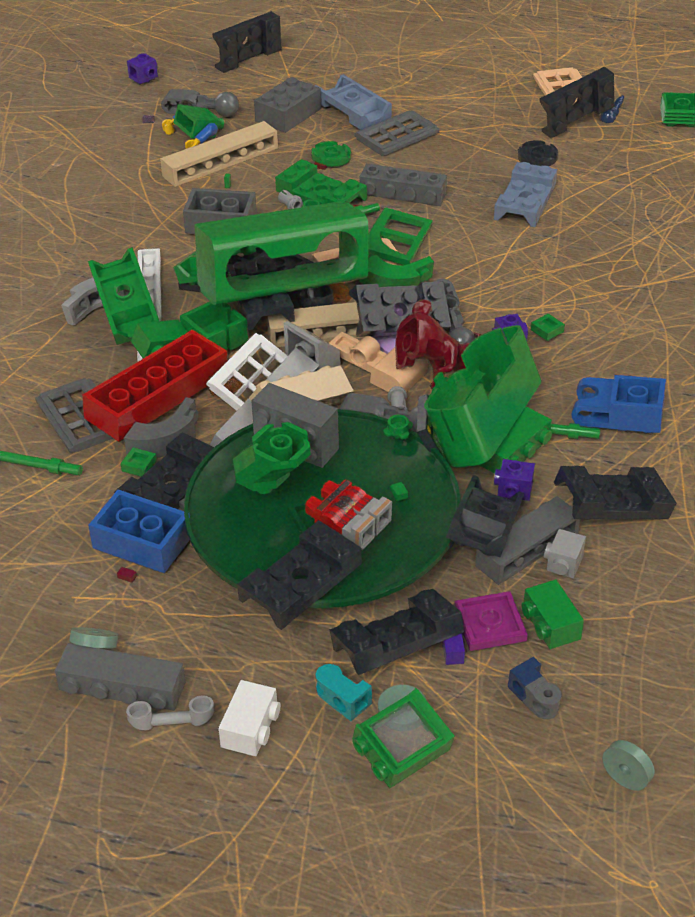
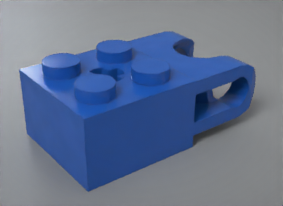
[571,375,666,433]

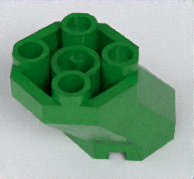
[233,422,311,494]

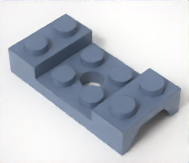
[315,74,392,130]
[494,162,557,227]

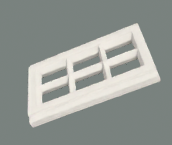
[206,333,288,411]

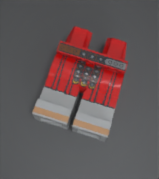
[305,479,392,550]

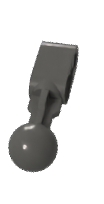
[161,89,239,117]
[434,279,476,344]
[339,393,418,433]

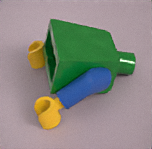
[162,104,224,149]

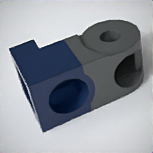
[508,656,562,719]

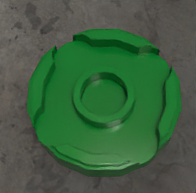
[311,141,352,167]

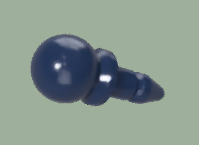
[600,95,624,123]

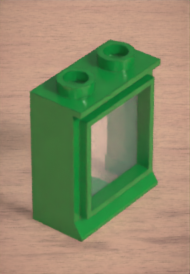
[352,688,455,788]

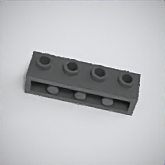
[359,163,447,206]

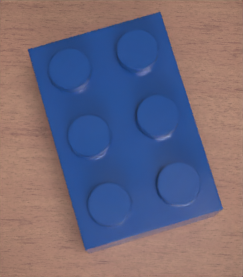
[88,490,190,573]

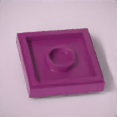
[454,591,528,651]

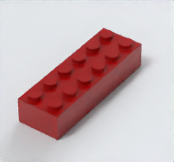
[82,330,227,442]

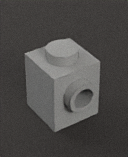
[544,529,586,579]

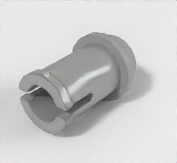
[278,190,303,209]
[387,386,408,411]

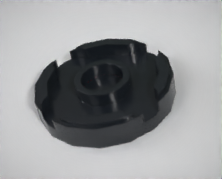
[518,140,558,166]

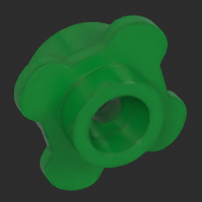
[384,414,413,439]

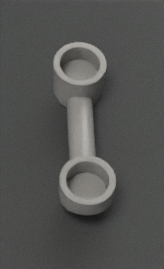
[126,696,214,731]

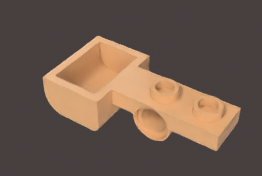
[329,332,428,392]

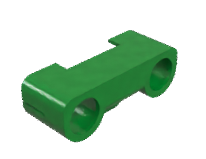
[424,325,542,467]

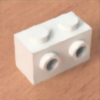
[218,680,281,756]

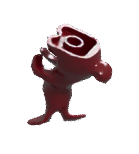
[395,299,482,389]

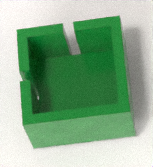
[180,301,248,350]

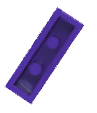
[442,633,465,665]

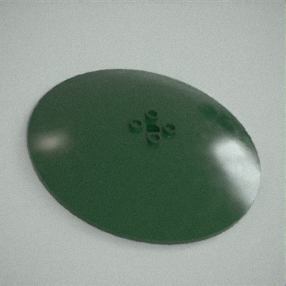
[184,409,461,608]

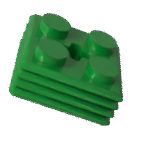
[660,92,695,127]

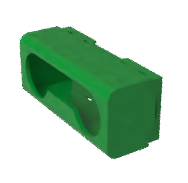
[194,201,368,305]

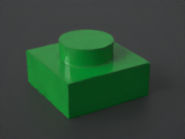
[530,313,565,341]
[120,447,157,477]

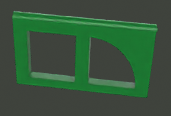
[368,208,433,265]

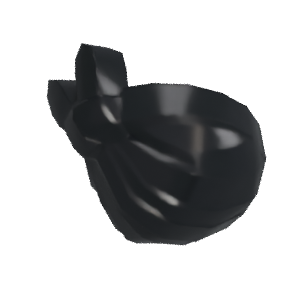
[299,285,334,308]

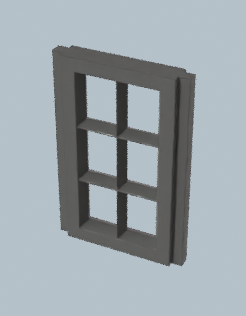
[355,110,440,156]
[35,378,113,453]

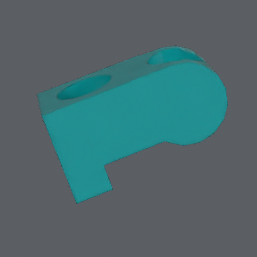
[315,664,372,721]

